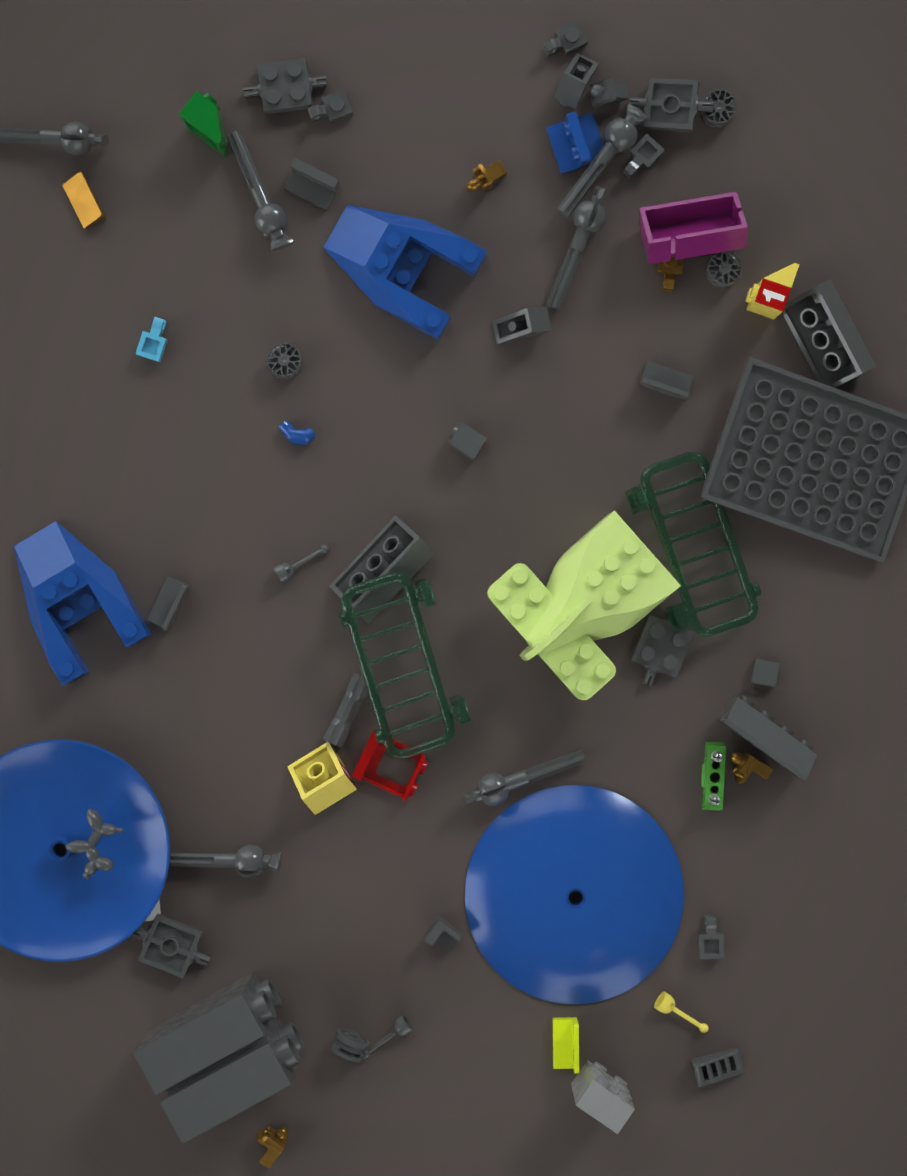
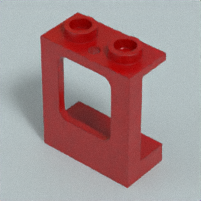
[352,730,429,801]

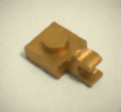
[657,256,684,292]

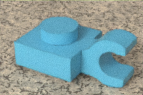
[136,317,168,362]

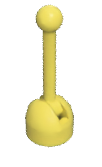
[654,991,709,1033]

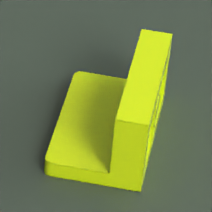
[552,1017,579,1074]

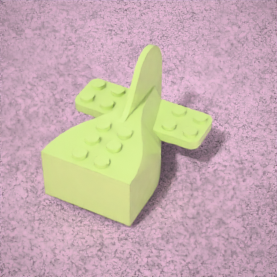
[487,510,681,700]

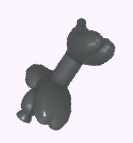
[66,809,123,879]

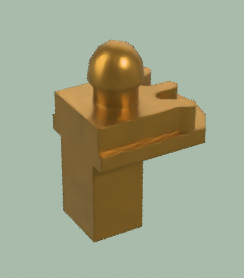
[466,160,507,193]
[730,751,773,784]
[256,1126,288,1169]

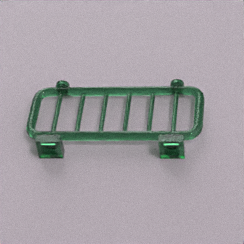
[625,452,761,637]
[338,572,471,759]

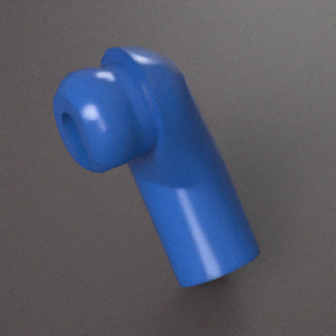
[278,420,315,445]

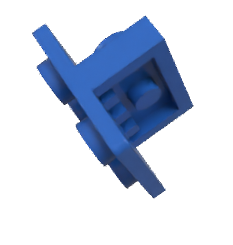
[547,111,604,174]

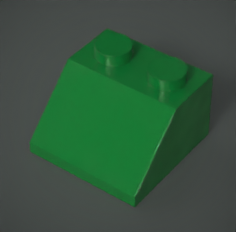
[178,90,228,157]

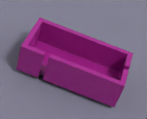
[639,192,748,264]

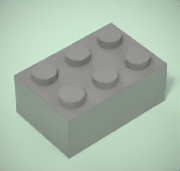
[571,1060,635,1134]

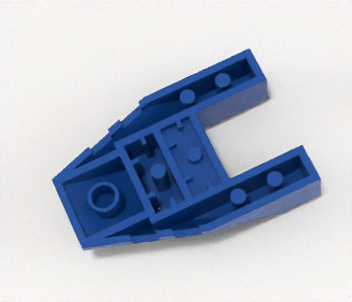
[323,205,487,341]
[14,521,152,686]

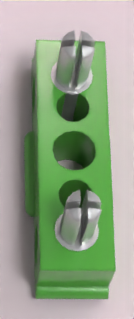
[701,741,726,811]

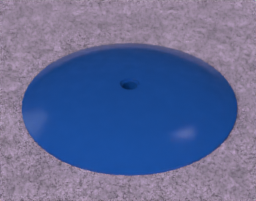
[0,740,170,962]
[465,785,684,1005]

